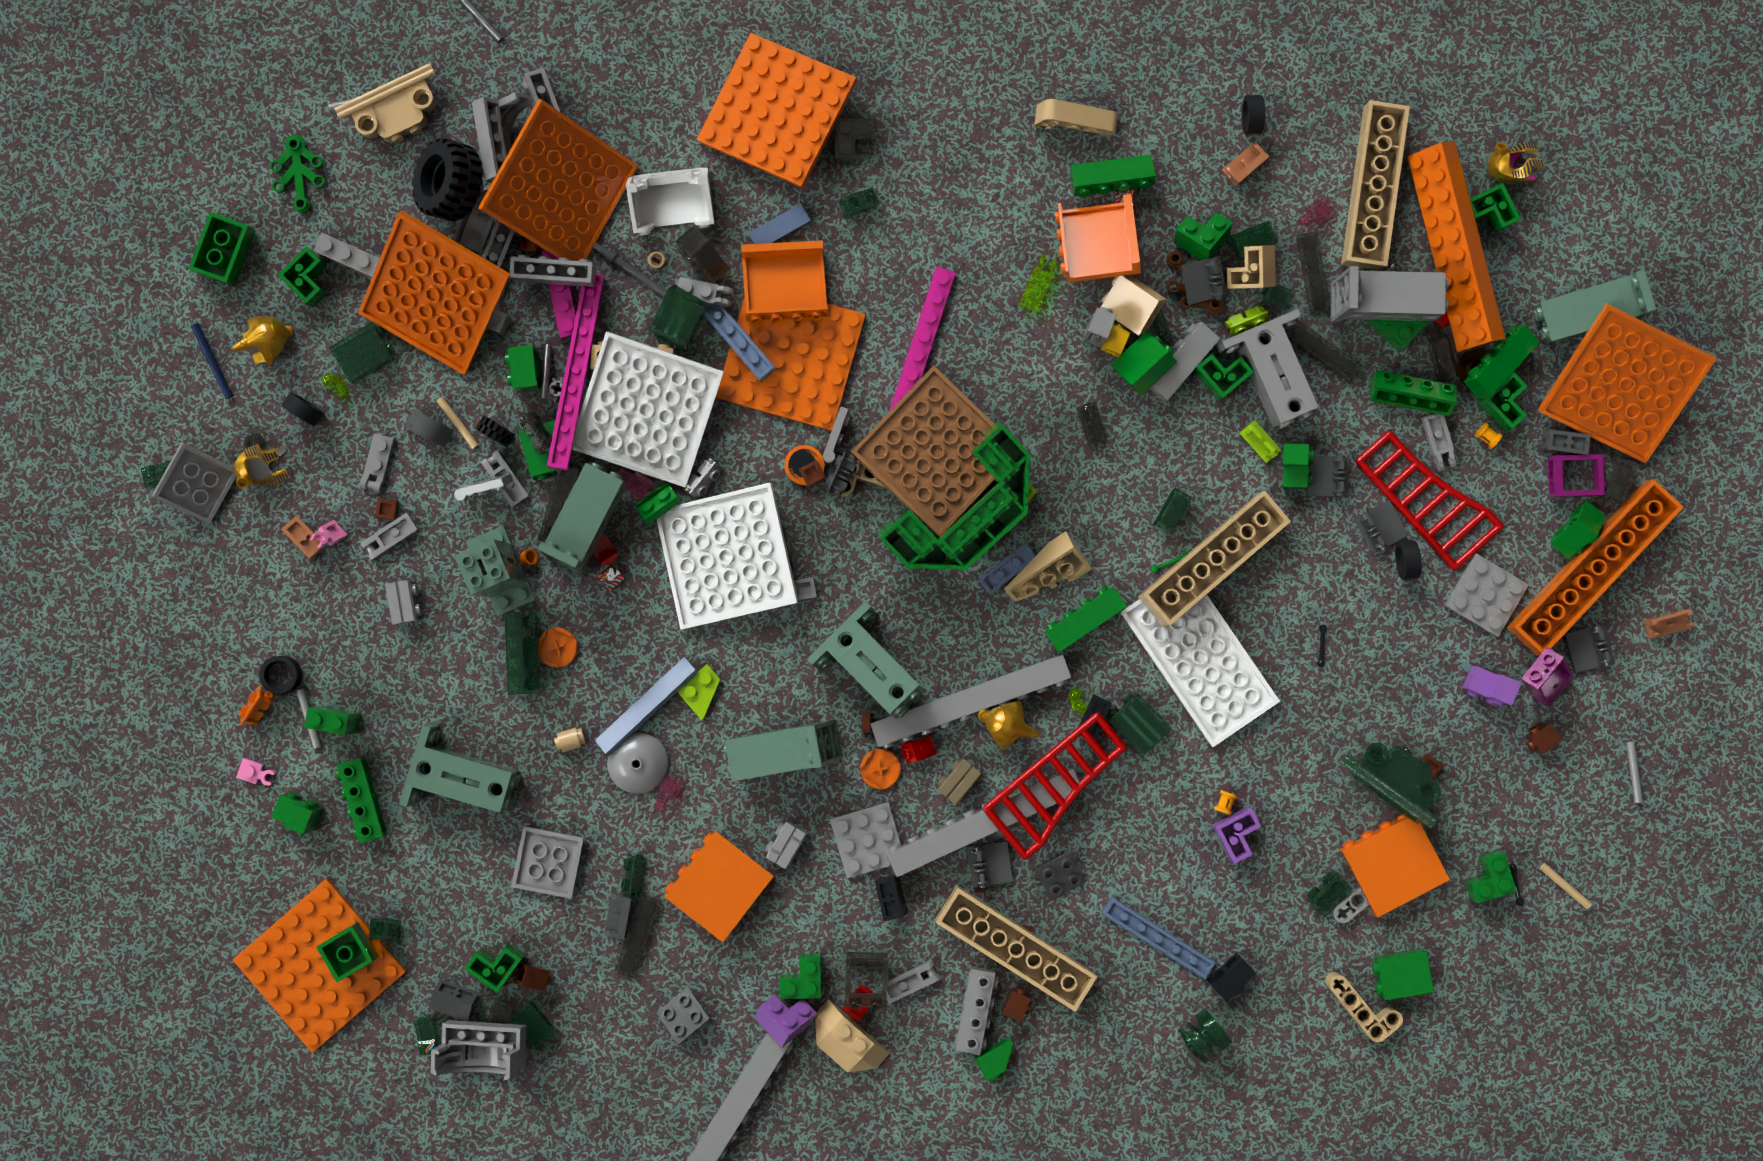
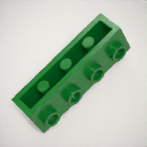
[1070,155,1156,197]
[1464,324,1540,399]
[1370,370,1457,416]
[1044,586,1127,653]
[336,757,388,844]

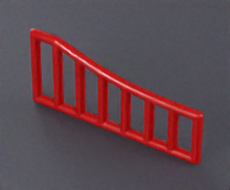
[1355,430,1504,571]
[983,712,1127,860]

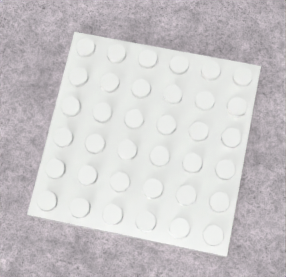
[573,331,724,488]
[656,483,799,630]

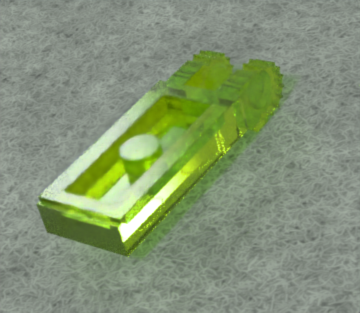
[1018,254,1058,313]

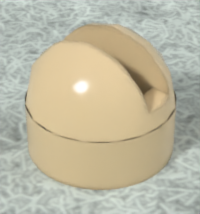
[647,252,665,268]

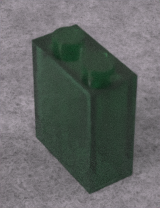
[649,284,710,350]
[329,322,396,384]
[1106,692,1172,757]

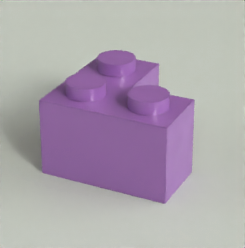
[1462,666,1521,708]
[1212,806,1261,864]
[754,995,817,1047]

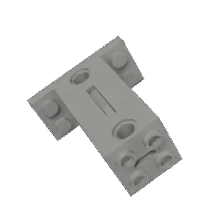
[1331,266,1448,323]
[1216,309,1318,429]

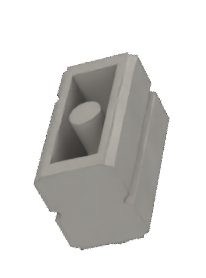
[385,580,422,625]
[765,821,808,870]

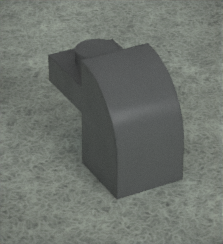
[405,409,454,448]

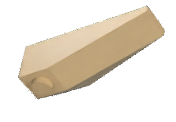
[1004,531,1092,602]

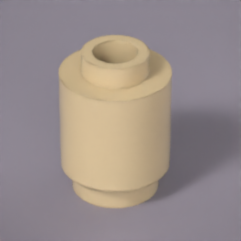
[554,727,586,752]

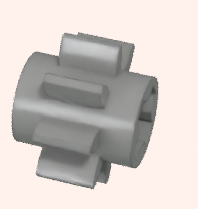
[548,377,564,403]

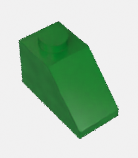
[974,1036,1013,1081]

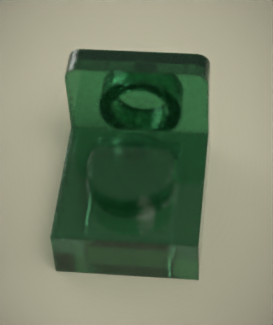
[1261,284,1293,310]

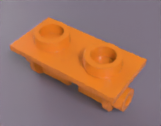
[239,685,273,726]

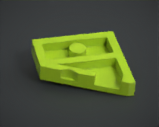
[678,664,721,720]

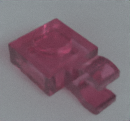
[1297,196,1335,227]
[617,467,654,500]
[653,773,685,810]

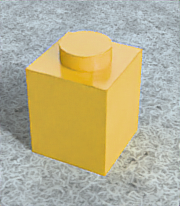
[1100,324,1131,357]

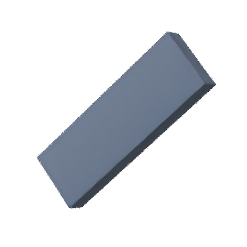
[748,203,811,244]
[978,542,1036,595]

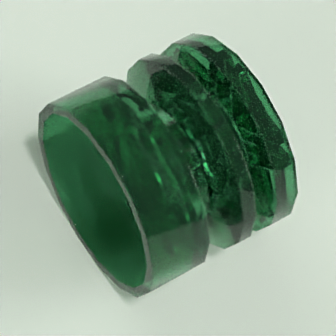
[1178,1008,1233,1064]

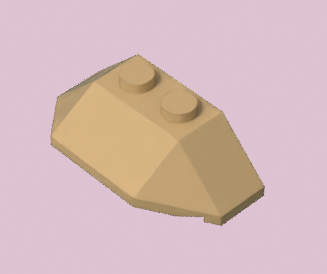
[815,999,890,1072]

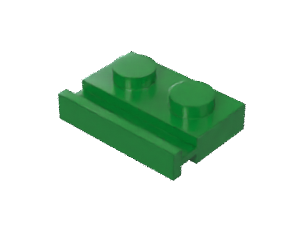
[635,482,681,525]

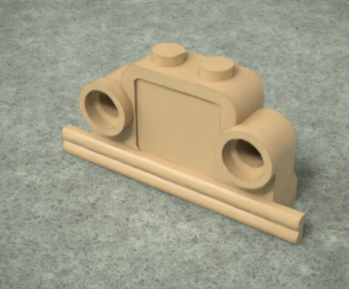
[334,63,436,143]

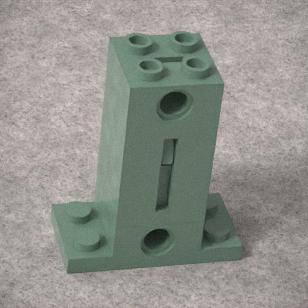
[1533,269,1656,345]
[537,462,627,576]
[454,526,536,616]
[807,601,925,719]
[723,719,842,781]
[399,723,521,813]

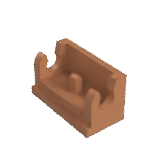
[1221,143,1270,187]
[281,516,325,562]
[1643,609,1694,640]

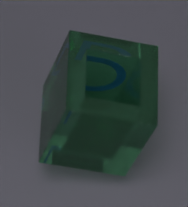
[369,918,401,943]

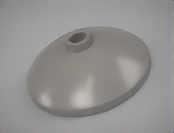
[607,732,669,794]

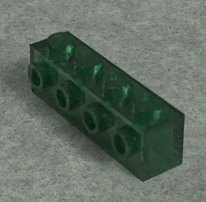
[504,612,540,695]

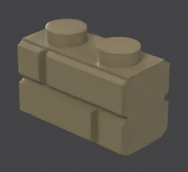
[937,758,982,806]

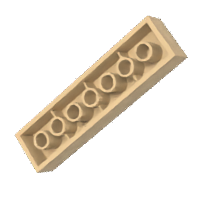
[1341,100,1410,271]
[1137,490,1291,628]
[935,885,1097,1012]

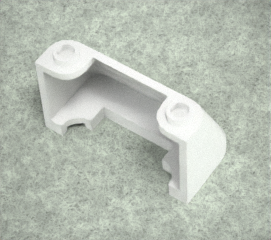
[626,168,715,235]

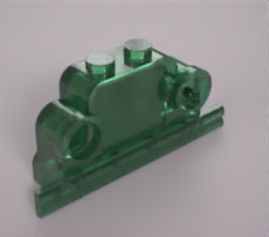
[1341,743,1441,828]

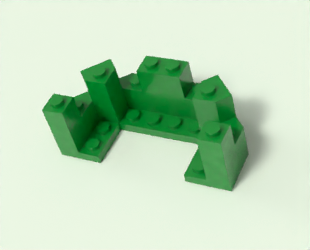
[877,422,1031,570]

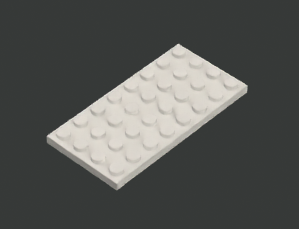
[1120,594,1280,747]

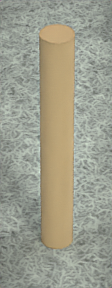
[436,397,479,450]
[1539,863,1592,909]

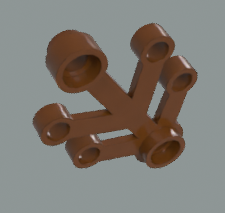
[1166,251,1225,315]

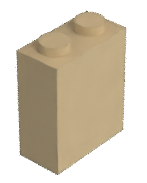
[1100,275,1166,335]

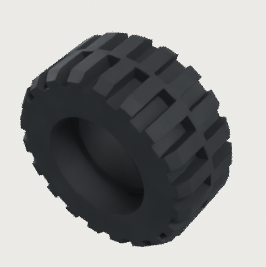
[412,138,483,221]

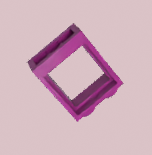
[1548,454,1607,498]
[1521,647,1574,708]

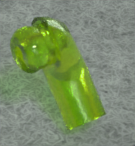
[321,373,349,399]
[1068,687,1087,715]

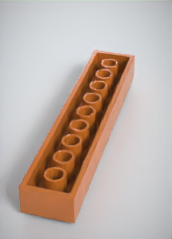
[1407,142,1506,352]
[1506,479,1684,656]

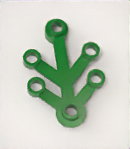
[270,135,326,214]

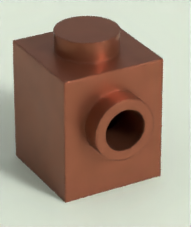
[1525,723,1563,754]
[515,963,550,991]
[1001,987,1032,1022]

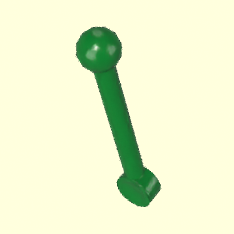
[1151,552,1189,573]

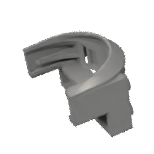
[472,92,534,182]
[454,184,515,268]
[431,1020,526,1080]

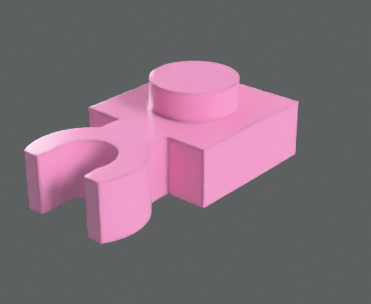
[310,520,348,549]
[236,758,276,785]

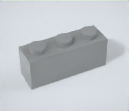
[1082,307,1116,348]

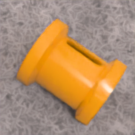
[1475,423,1503,449]
[1214,790,1238,815]

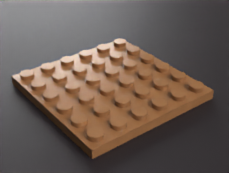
[850,366,995,538]

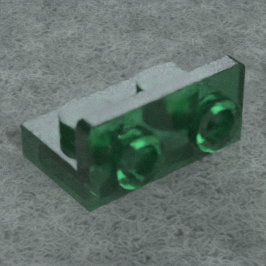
[1306,871,1353,918]

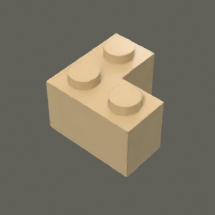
[1227,245,1276,289]

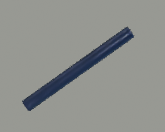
[191,323,233,399]

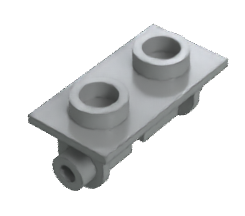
[684,458,723,500]

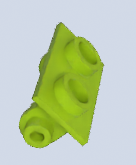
[1225,306,1268,338]
[1239,420,1281,463]

